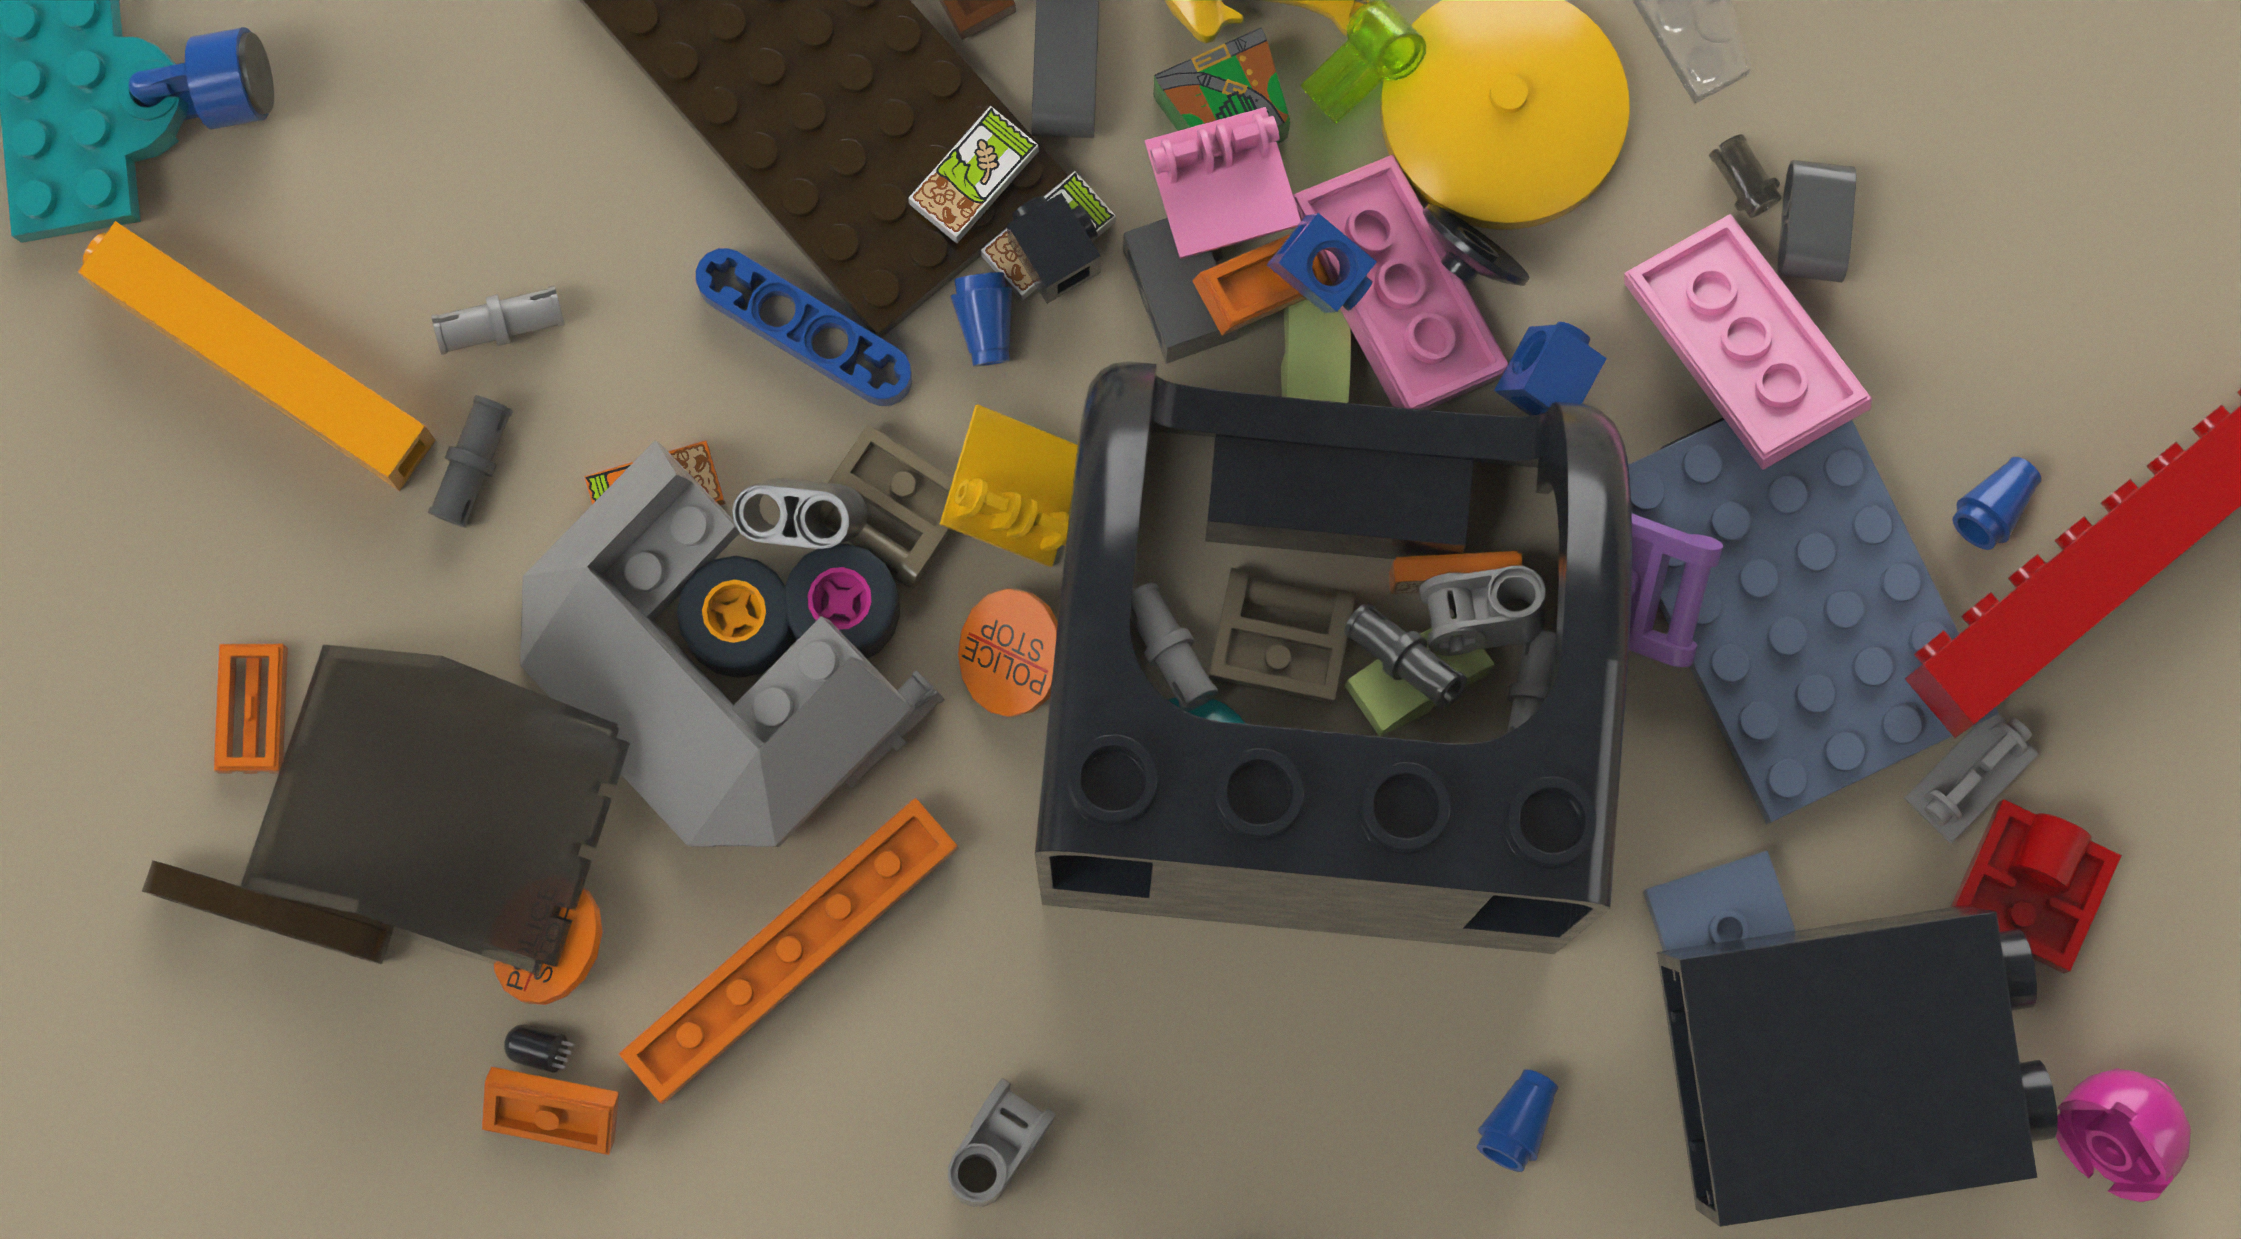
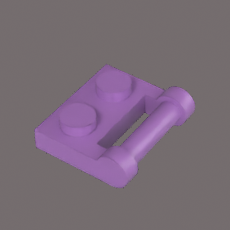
[1629,514,1723,667]

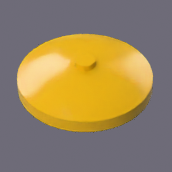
[1380,0,1630,230]

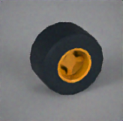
[677,556,794,678]

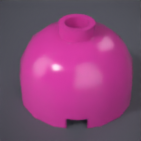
[2056,1068,2191,1202]

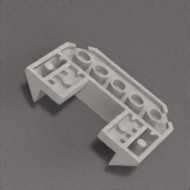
[520,440,915,847]

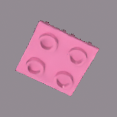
[1144,107,1301,259]

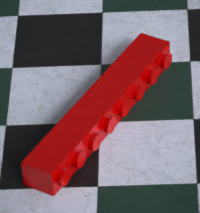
[1905,389,2241,738]

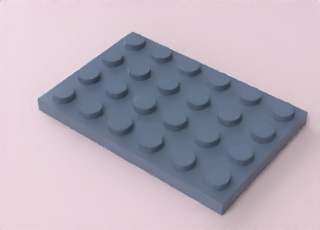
[1628,420,1999,824]

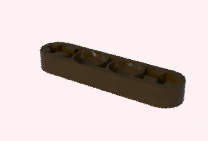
[142,860,392,965]

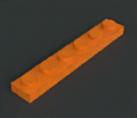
[618,797,959,1104]

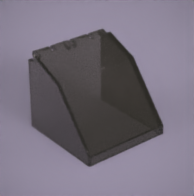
[240,644,630,976]

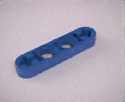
[696,248,912,406]

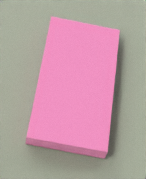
[1293,154,1509,410]
[1624,214,1872,470]

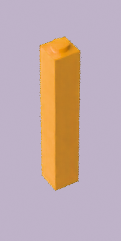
[78,221,436,491]

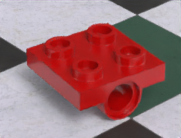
[1951,799,2122,974]

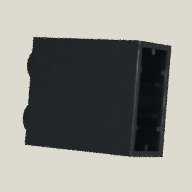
[1657,906,2058,1227]

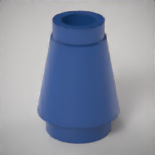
[950,272,1012,366]
[1952,457,2042,550]
[1477,1069,1558,1172]

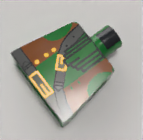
[1153,27,1290,144]

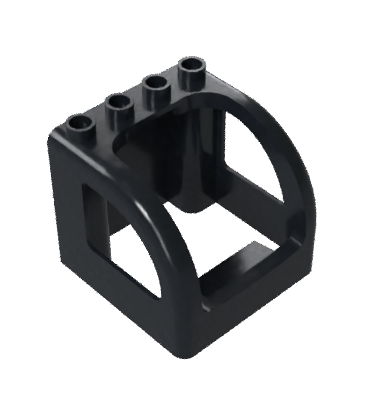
[1035,361,1632,954]

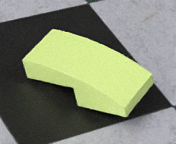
[1281,299,1351,403]
[1344,616,1495,737]

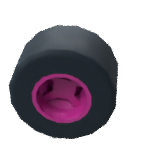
[785,543,900,659]

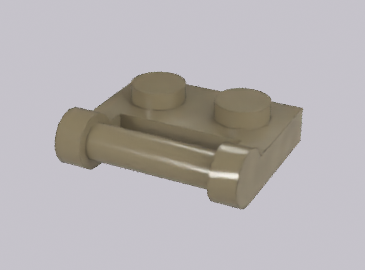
[820,424,953,589]
[1209,568,1356,704]

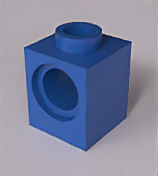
[1267,213,1377,313]
[1494,322,1607,416]

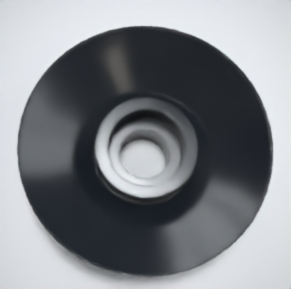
[1423,204,1530,286]

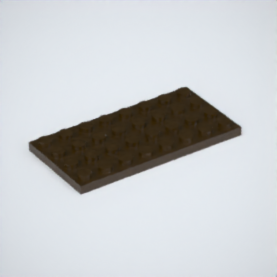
[579,0,1068,338]

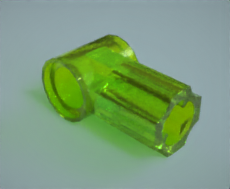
[1300,0,1426,124]

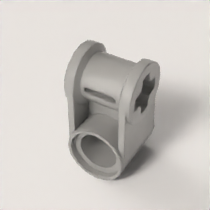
[1419,566,1545,656]
[948,1078,1057,1207]

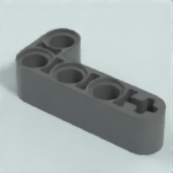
[1032,0,1099,138]

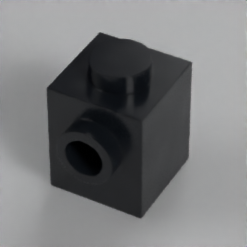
[1007,193,1101,304]

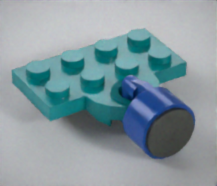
[0,0,274,243]

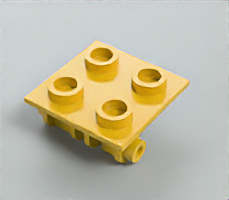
[939,404,1078,567]

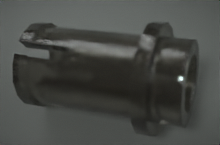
[1709,134,1782,218]

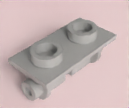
[1904,714,2039,844]

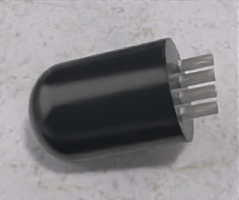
[504,1025,575,1073]

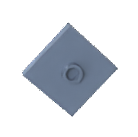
[1643,850,1796,951]

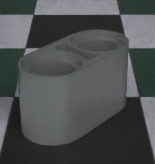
[1778,160,1856,283]
[732,478,868,549]

